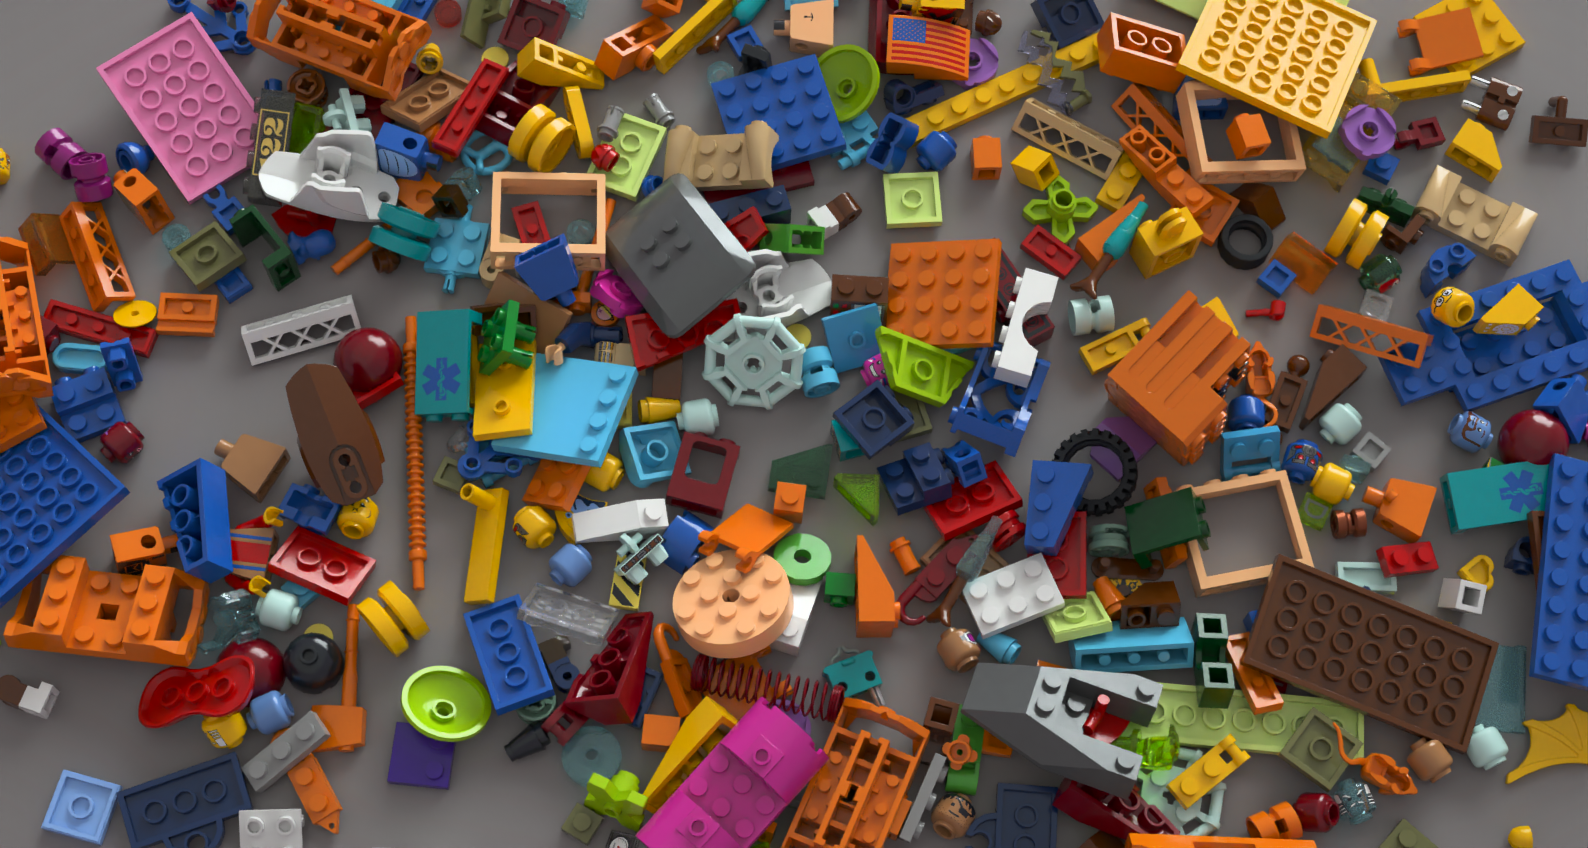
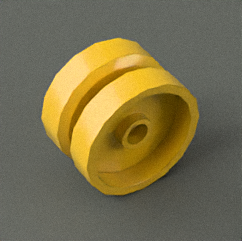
[508,104,576,173]
[1324,198,1389,270]
[356,580,430,657]

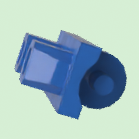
[100,337,143,392]

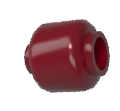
[1292,792,1340,833]

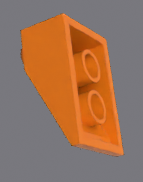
[854,535,900,638]

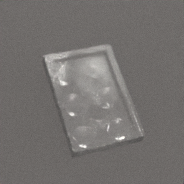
[517,582,620,646]

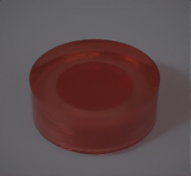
[434,0,462,28]

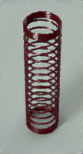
[690,653,845,724]

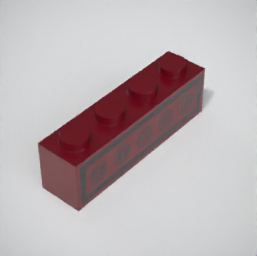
[992,237,1055,347]

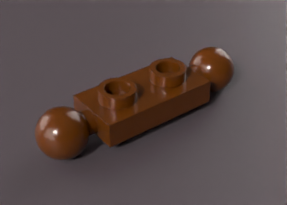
[1265,355,1310,445]

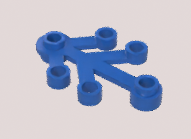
[167,0,256,55]
[457,419,542,481]

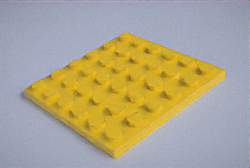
[1175,0,1377,139]

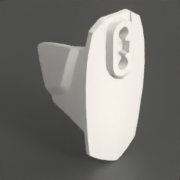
[258,130,399,222]
[722,249,832,342]

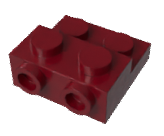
[497,0,571,52]

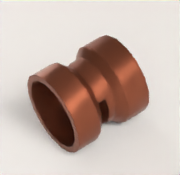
[1330,508,1367,539]

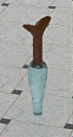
[926,515,1003,627]

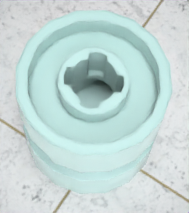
[1067,295,1115,336]

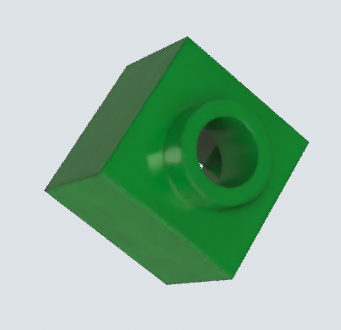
[824,572,856,608]

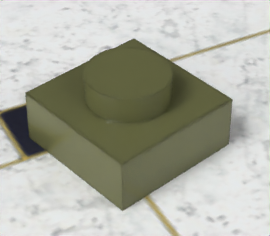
[433,456,472,495]
[561,802,604,846]

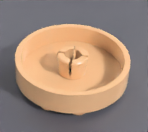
[672,549,794,658]

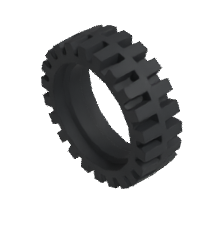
[1052,428,1138,517]

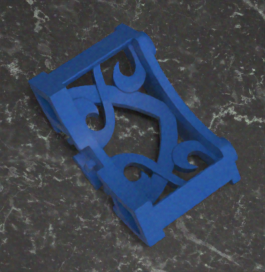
[948,342,1051,457]

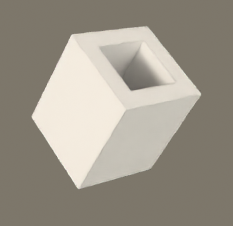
[1438,578,1487,614]

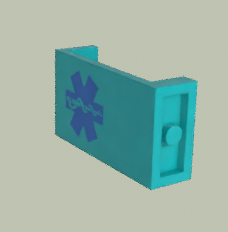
[415,309,482,423]
[1439,461,1549,535]

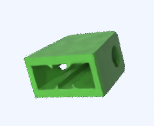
[757,223,825,255]

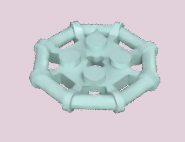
[702,313,806,410]
[1137,742,1227,836]

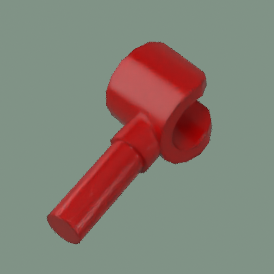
[1245,300,1286,321]

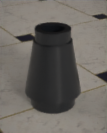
[504,722,551,762]

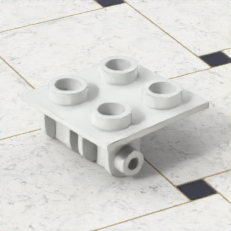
[239,809,305,848]

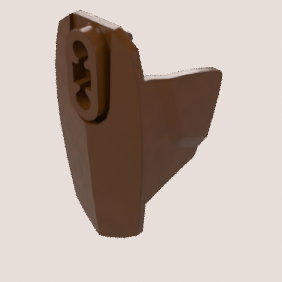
[285,363,385,506]

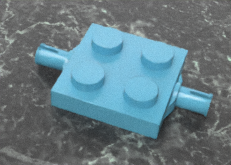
[423,204,491,294]

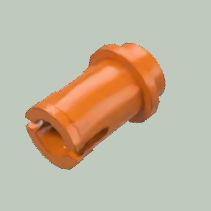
[889,536,921,576]

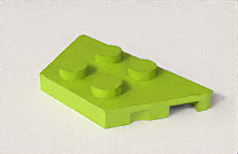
[875,326,974,408]

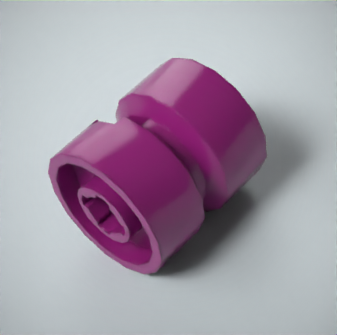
[35,128,88,180]
[68,153,114,202]

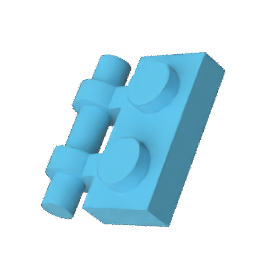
[829,111,879,170]

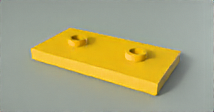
[473,339,537,441]

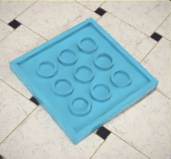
[491,353,639,468]

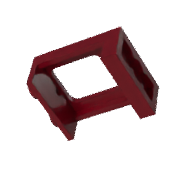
[666,432,741,519]

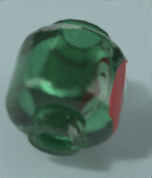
[1358,253,1402,295]

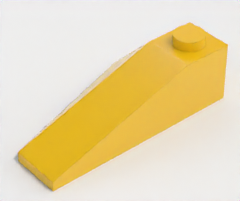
[642,696,738,814]

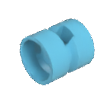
[801,346,840,398]

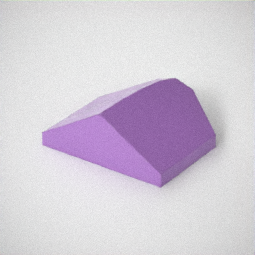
[1090,417,1157,482]

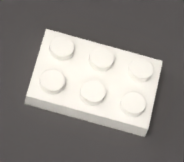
[962,553,1065,639]

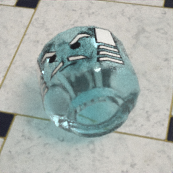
[1331,778,1377,825]

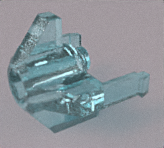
[196,588,261,655]

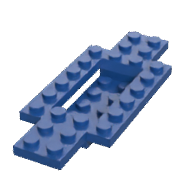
[1378,259,1588,412]

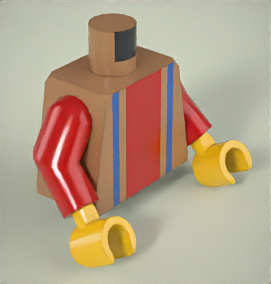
[224,506,284,598]

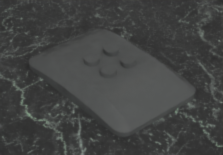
[605,173,756,338]

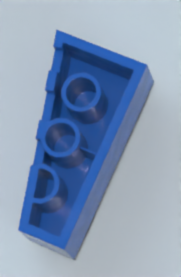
[157,458,233,583]

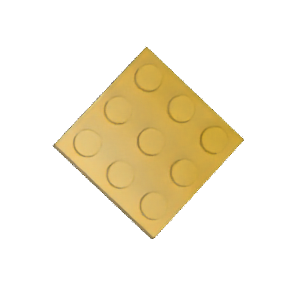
[1413,0,1525,76]

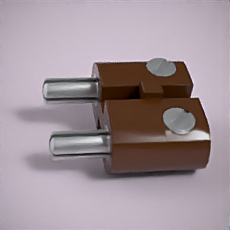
[1460,75,1523,131]

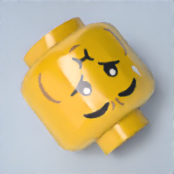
[336,497,379,539]

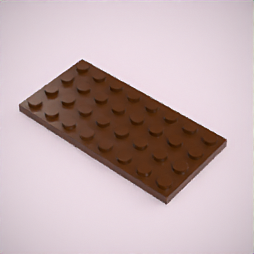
[1240,554,1499,755]

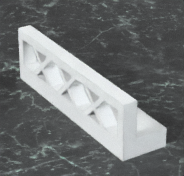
[241,295,361,366]

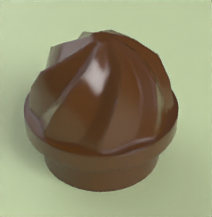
[975,9,1002,36]
[372,247,401,274]

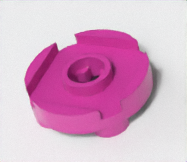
[590,269,644,318]

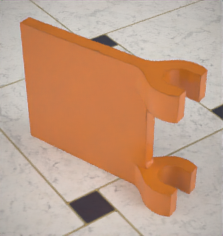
[1397,7,1484,77]
[698,503,794,573]
[702,646,793,721]

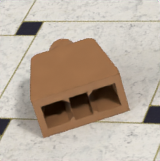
[214,434,291,503]

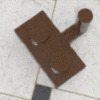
[1529,96,1588,147]

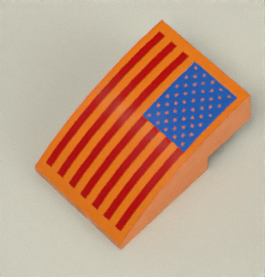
[886,14,970,81]

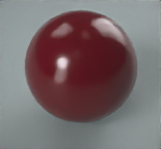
[333,327,403,392]
[1497,409,1569,465]
[216,636,286,707]

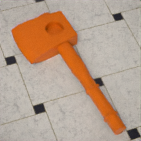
[330,171,449,275]
[311,604,367,753]

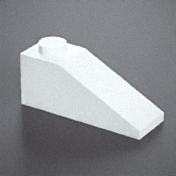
[571,498,669,543]
[770,576,824,657]

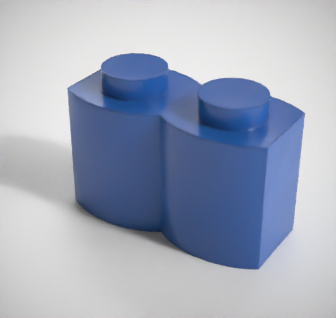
[866,112,919,174]

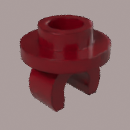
[207,0,237,13]

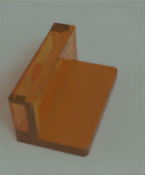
[18,213,75,276]
[1269,231,1338,294]

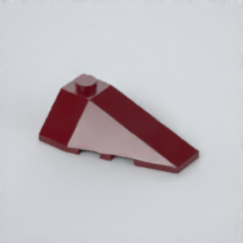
[565,611,654,725]
[1052,777,1180,840]

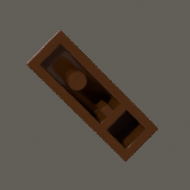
[1298,344,1367,430]

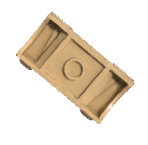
[663,120,779,191]
[1410,165,1538,267]

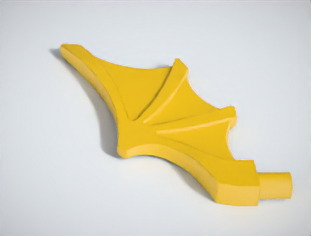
[1505,703,1588,784]

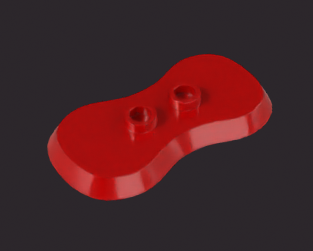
[138,655,255,728]

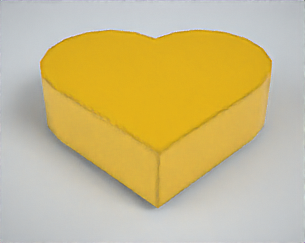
[1457,555,1494,592]

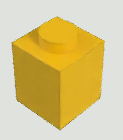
[1011,145,1060,191]

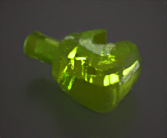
[1111,724,1180,771]

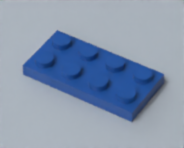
[463,594,555,716]

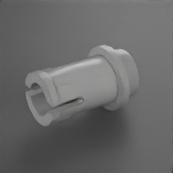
[643,93,675,128]
[597,105,624,142]

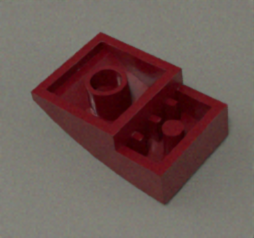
[476,60,561,146]

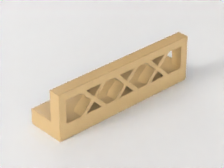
[1011,97,1124,180]

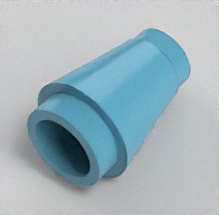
[976,633,1022,664]

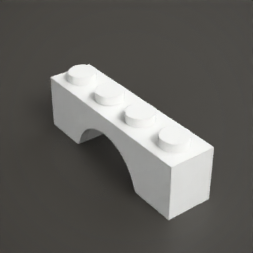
[991,268,1059,388]

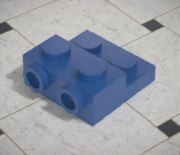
[51,366,127,443]

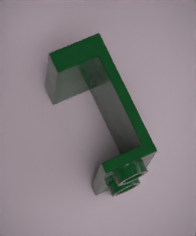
[229,204,301,292]
[1124,487,1211,569]

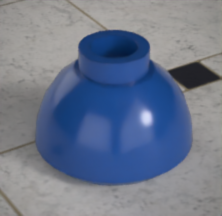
[116,142,154,175]

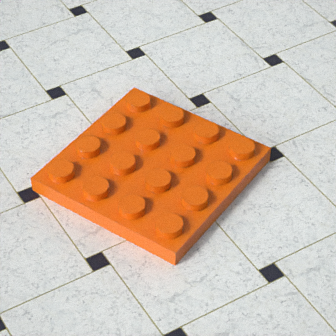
[886,238,1002,349]

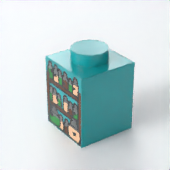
[830,420,865,462]

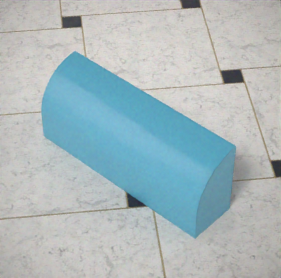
[1068,617,1194,672]

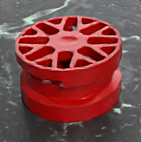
[982,509,1026,552]

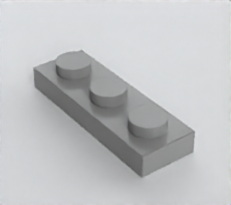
[241,711,331,793]
[898,753,949,843]

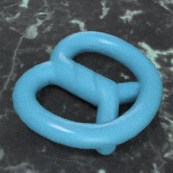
[460,130,513,176]

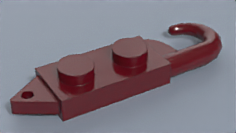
[896,534,978,626]

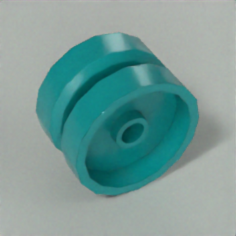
[368,202,440,262]

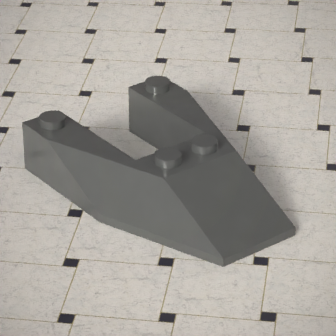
[961,662,1163,800]

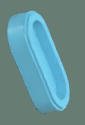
[52,343,108,374]

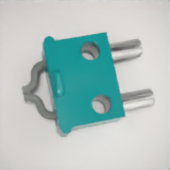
[822,645,885,707]

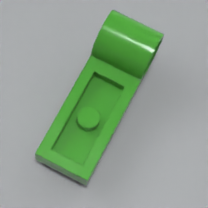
[945,704,984,796]

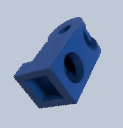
[940,440,988,488]

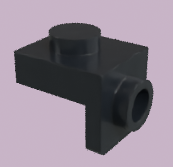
[737,43,772,76]

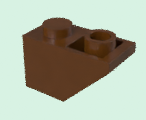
[1119,581,1181,629]

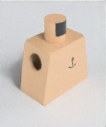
[773,0,834,57]

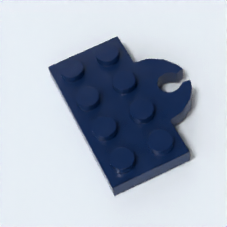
[116,752,254,848]
[965,782,1058,848]

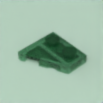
[768,444,833,500]

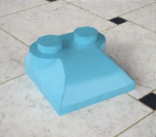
[619,421,692,488]

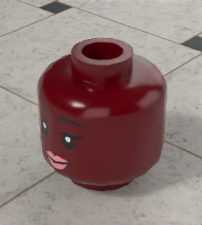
[99,421,145,464]

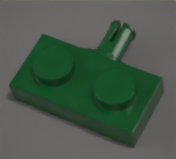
[1356,186,1415,227]

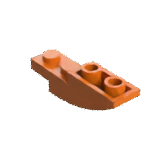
[1119,124,1214,219]

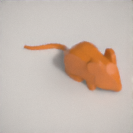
[1245,341,1278,427]
[1332,722,1418,795]

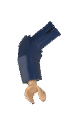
[545,321,623,366]

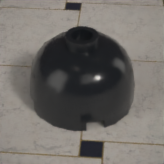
[283,632,345,694]

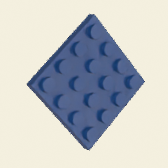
[711,54,847,171]

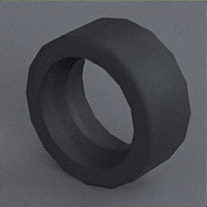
[1217,214,1273,270]

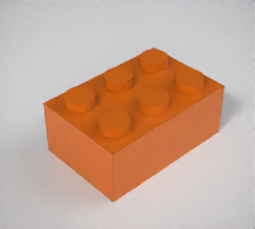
[1097,12,1186,94]

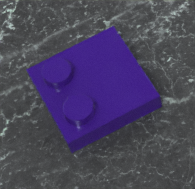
[387,722,456,790]

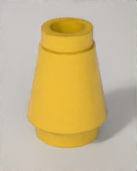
[416,43,443,74]
[638,397,681,424]

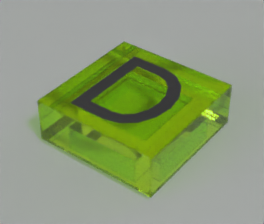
[1298,492,1333,531]

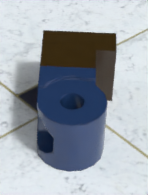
[538,632,580,694]

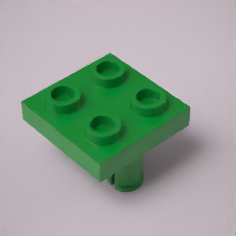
[477,299,536,376]

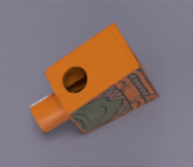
[113,168,175,235]

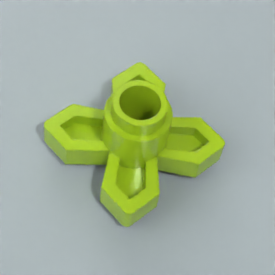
[1022,175,1099,245]
[584,770,649,832]

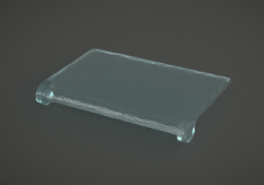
[1474,645,1527,734]

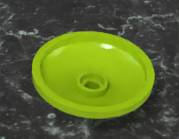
[817,44,880,124]
[400,666,491,742]

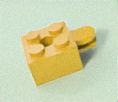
[1129,206,1203,280]

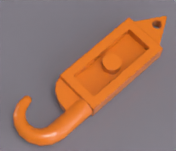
[653,622,703,719]
[270,728,343,834]

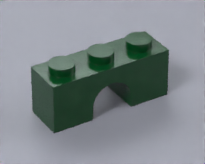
[1190,613,1235,709]

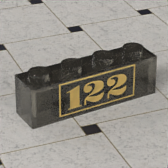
[243,88,296,207]

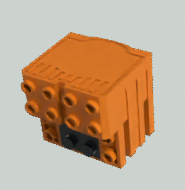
[1104,290,1251,466]

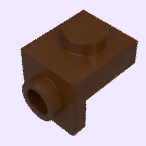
[1379,214,1426,255]

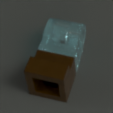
[431,167,483,217]

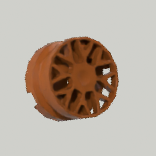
[287,68,329,113]

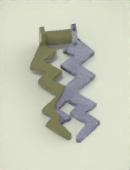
[1018,30,1092,116]

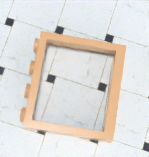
[1176,80,1306,184]
[490,171,606,271]
[1174,469,1314,598]

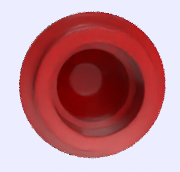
[591,144,620,172]

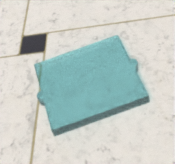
[1311,116,1358,174]

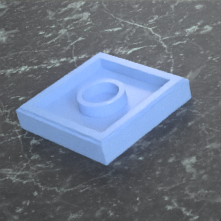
[41,769,123,846]

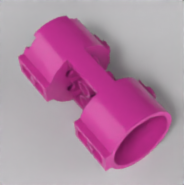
[635,697,829,848]

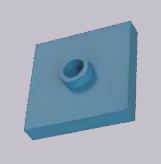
[821,303,882,373]

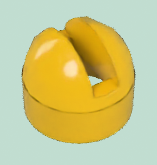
[1508,825,1533,848]

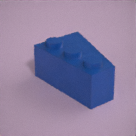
[1024,460,1094,556]

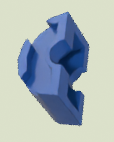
[1420,243,1477,298]
[278,483,343,536]
[661,509,715,575]

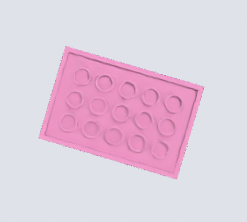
[96,12,284,205]

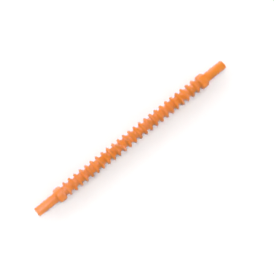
[403,316,427,591]

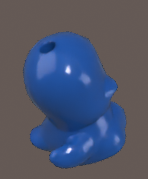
[287,229,336,265]

